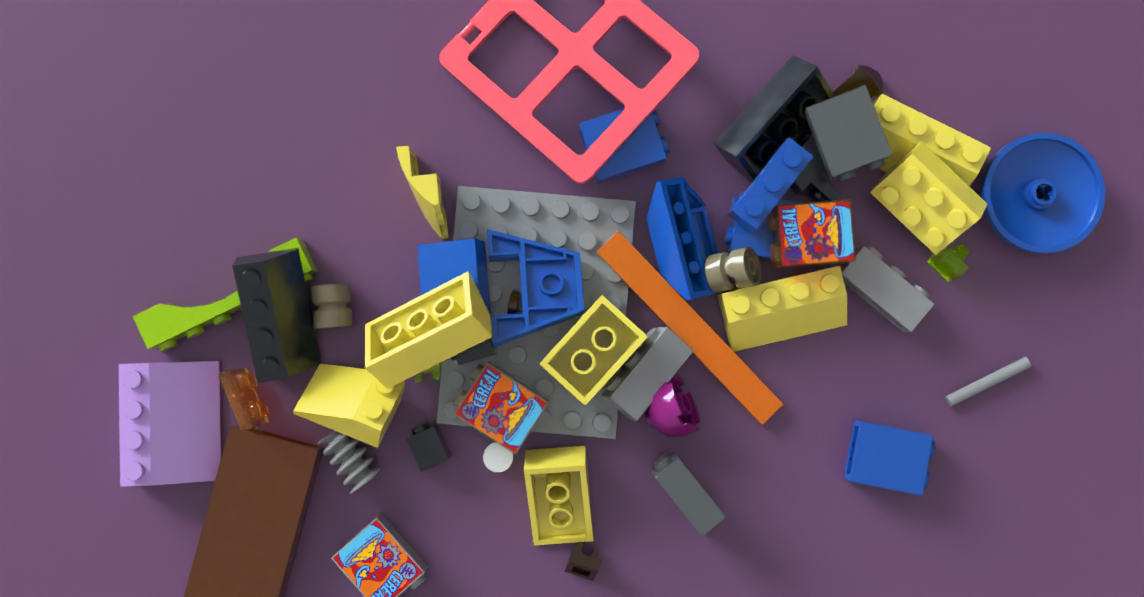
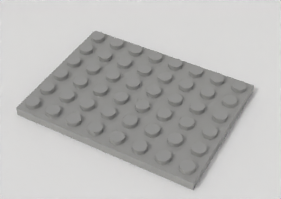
[437,186,636,439]

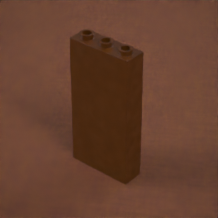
[184,424,324,597]

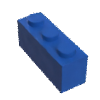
[727,138,813,233]

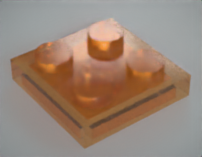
[218,368,269,432]

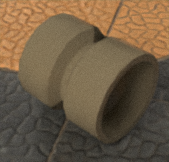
[705,247,761,293]
[311,284,353,329]

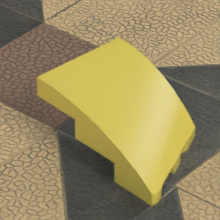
[396,146,449,239]

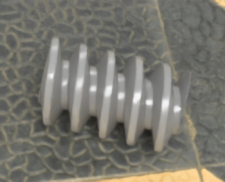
[317,431,380,494]

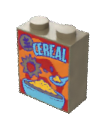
[453,362,550,455]

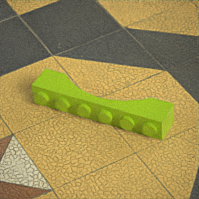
[132,237,319,352]

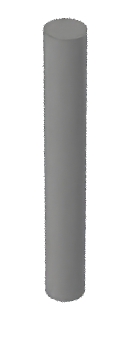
[945,357,1031,407]

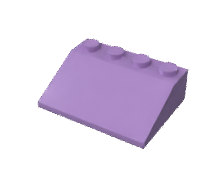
[119,361,223,487]

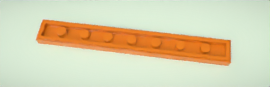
[596,231,783,425]

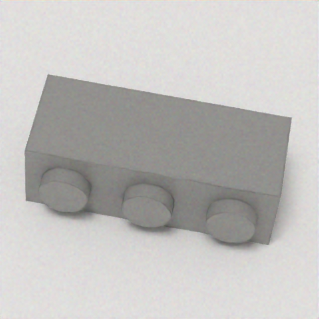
[841,246,934,332]
[602,327,693,421]

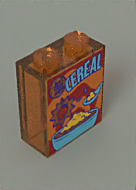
[767,200,856,269]

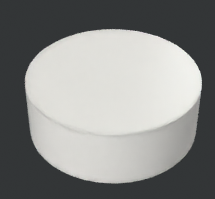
[483,442,514,472]

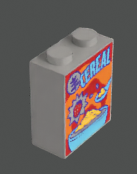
[331,513,429,597]

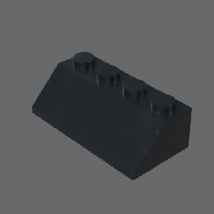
[713,55,835,183]
[232,248,322,383]

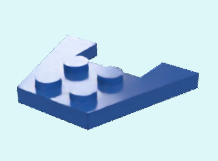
[487,229,584,348]

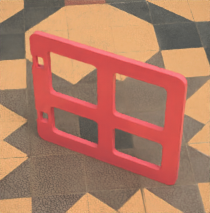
[439,0,699,184]

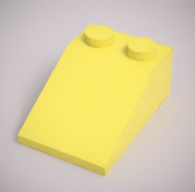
[293,364,405,448]
[524,446,593,545]

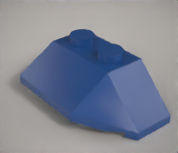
[646,177,718,300]

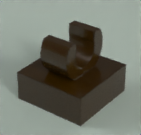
[565,542,601,581]

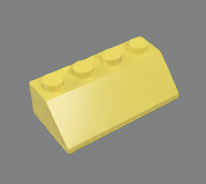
[872,94,991,186]
[717,266,847,352]
[365,272,492,389]

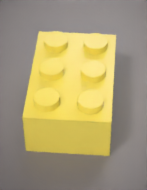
[870,141,988,255]
[539,295,648,406]

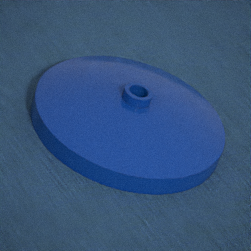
[980,133,1105,254]

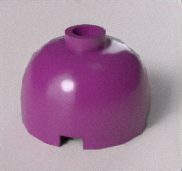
[645,375,700,438]

